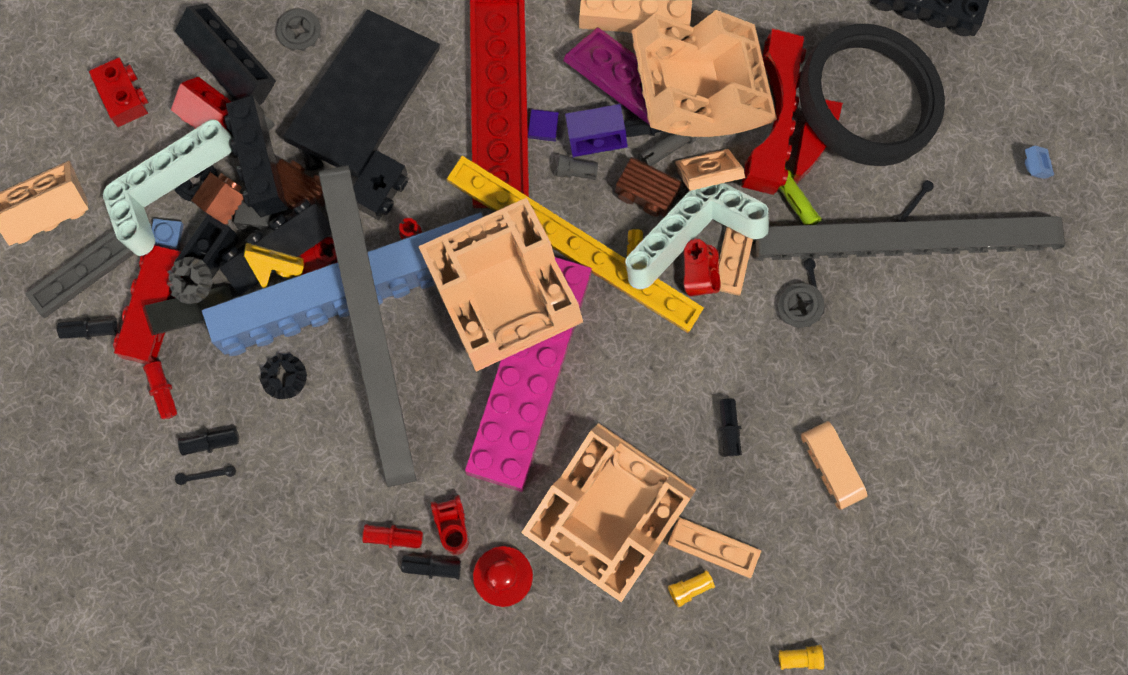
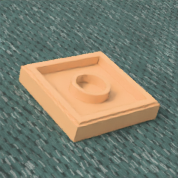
[675,149,745,191]

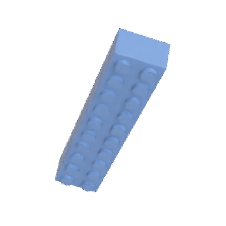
[202,212,483,356]

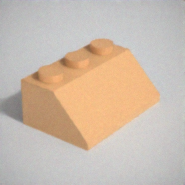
[0,161,89,246]

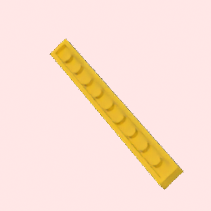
[447,156,704,333]

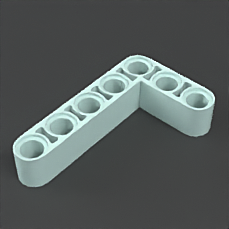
[103,120,234,256]
[625,183,769,289]

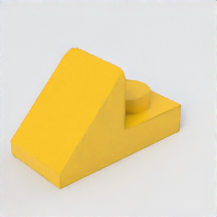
[244,243,304,289]

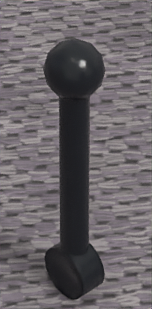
[895,180,934,222]
[804,258,824,316]
[175,466,236,485]

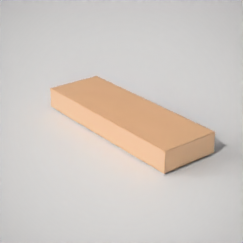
[719,227,753,296]
[667,517,762,579]

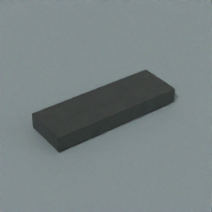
[143,285,233,336]

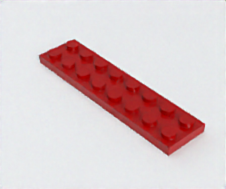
[470,0,529,208]

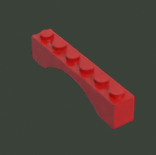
[741,28,806,195]

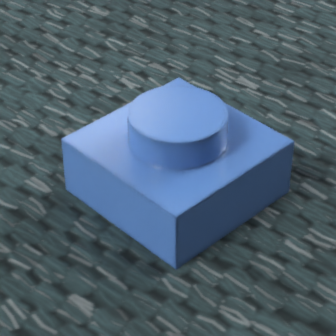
[1025,146,1054,179]
[152,219,184,251]

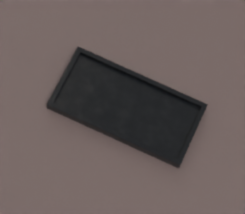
[283,9,440,178]

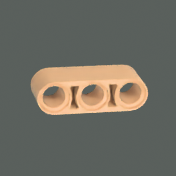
[801,421,867,510]

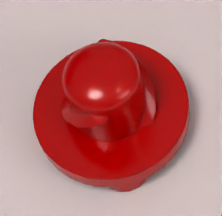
[473,546,533,607]

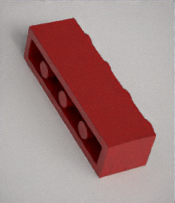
[113,245,183,364]

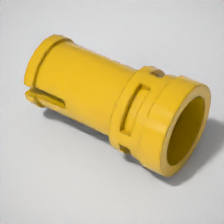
[668,570,715,608]
[779,645,824,670]

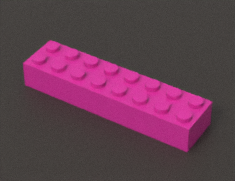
[465,257,592,493]

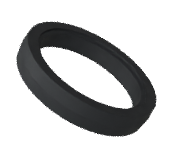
[799,24,945,166]

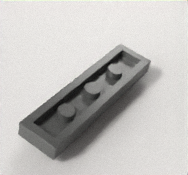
[25,230,134,318]

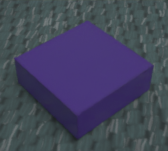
[528,109,559,142]

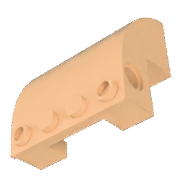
[632,10,777,137]
[418,198,583,372]
[522,423,697,602]

